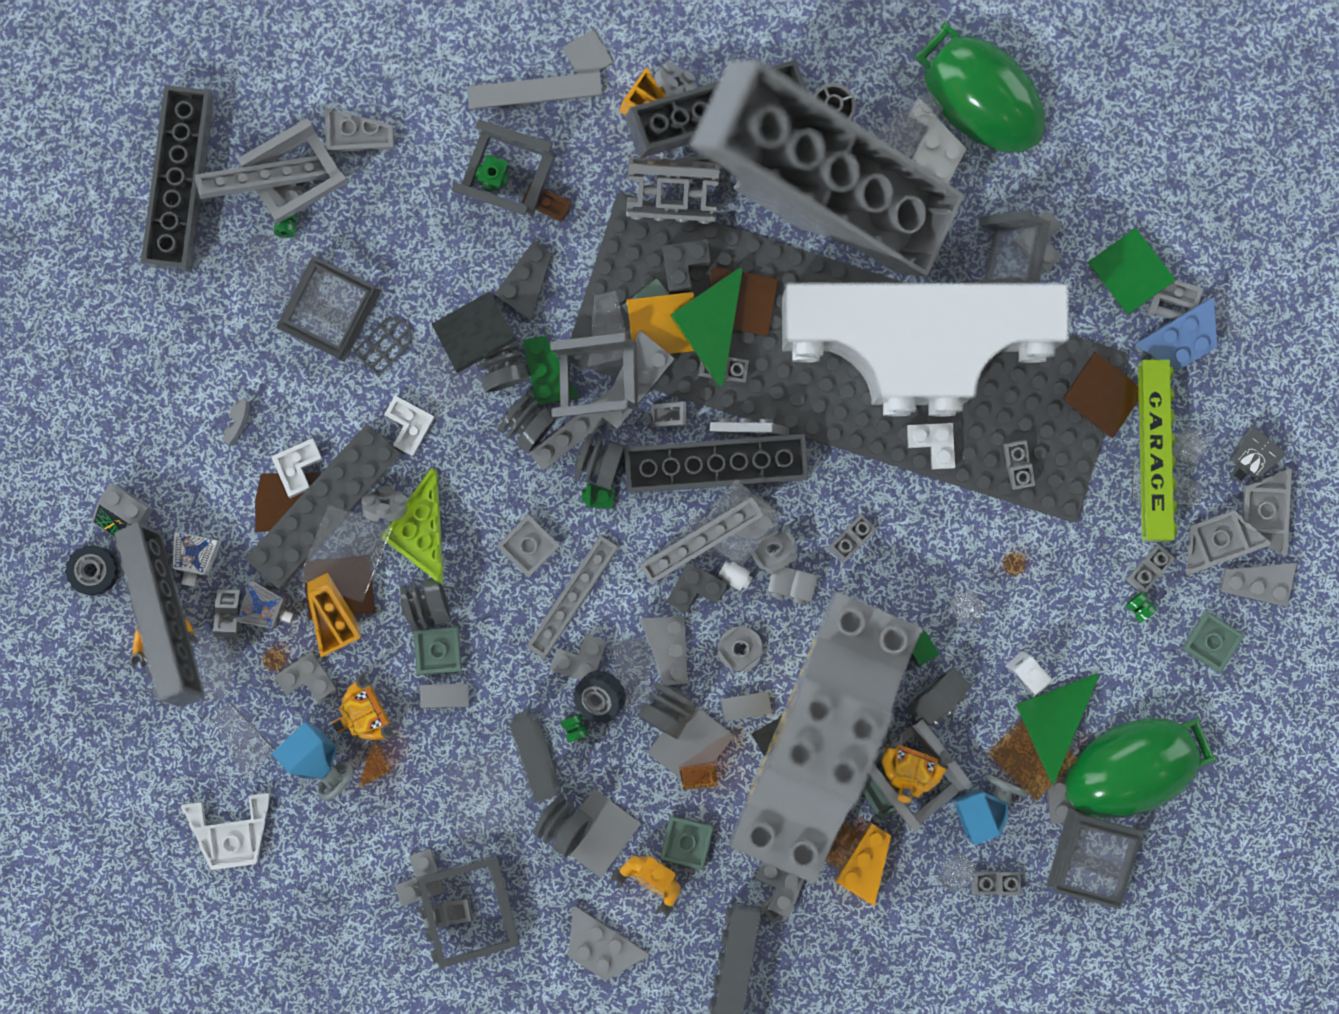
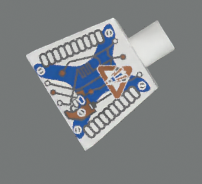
[173,532,221,587]
[1005,651,1052,698]

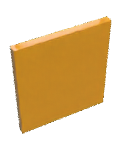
[626,292,694,354]

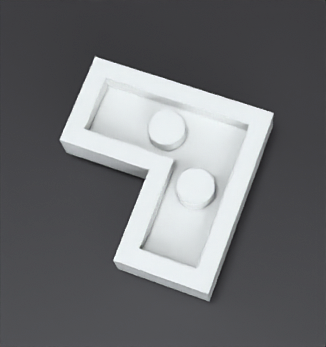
[384,396,435,457]
[907,423,955,470]
[271,438,323,498]

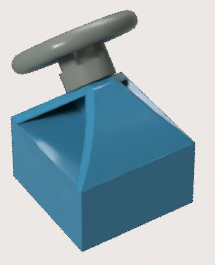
[272,722,353,800]
[952,774,1028,845]

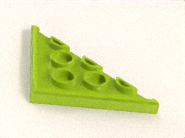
[380,468,444,584]

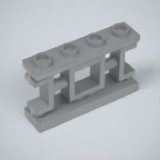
[626,157,720,224]

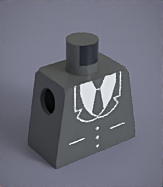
[1230,426,1287,483]

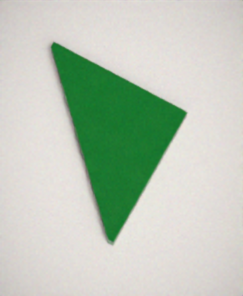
[670,267,742,387]
[1016,673,1098,785]

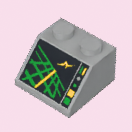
[91,483,154,538]

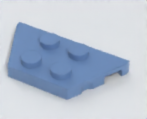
[1136,297,1217,371]

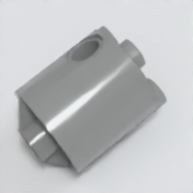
[813,83,856,121]

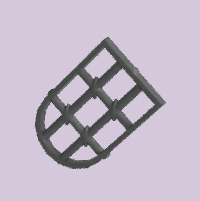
[353,318,412,377]

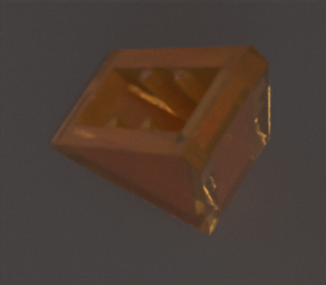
[358,741,394,787]
[679,761,718,790]
[825,820,863,870]

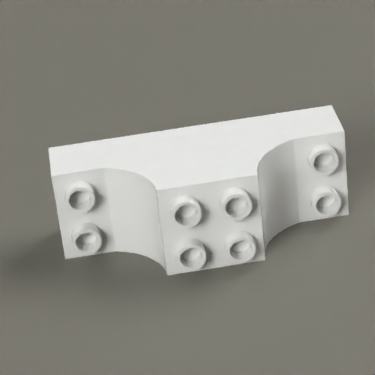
[782,284,1068,417]

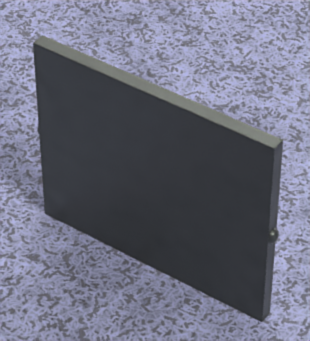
[432,291,517,373]

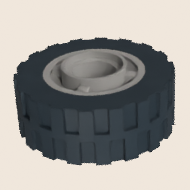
[65,545,119,596]
[573,670,626,723]

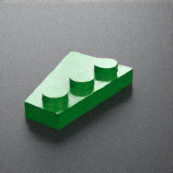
[523,336,580,406]

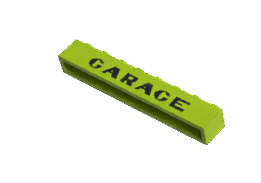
[1138,360,1177,542]

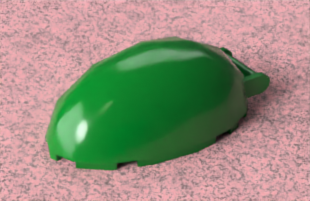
[913,23,1046,153]
[1065,717,1217,819]

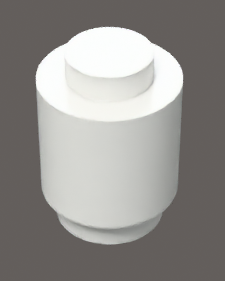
[718,561,753,591]

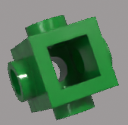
[476,155,510,193]

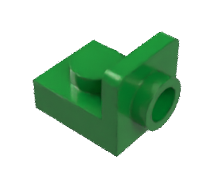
[582,484,614,509]

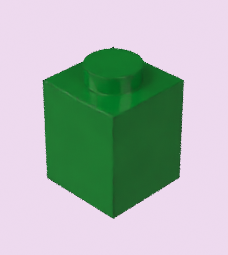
[911,631,940,666]

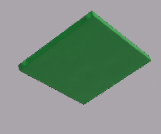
[1088,228,1176,315]

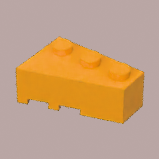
[619,67,666,116]
[307,573,361,658]
[834,821,891,906]

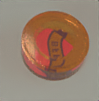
[1002,553,1026,575]
[263,648,286,671]

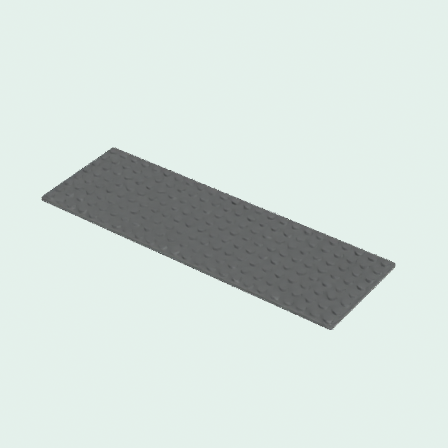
[569,193,1128,523]

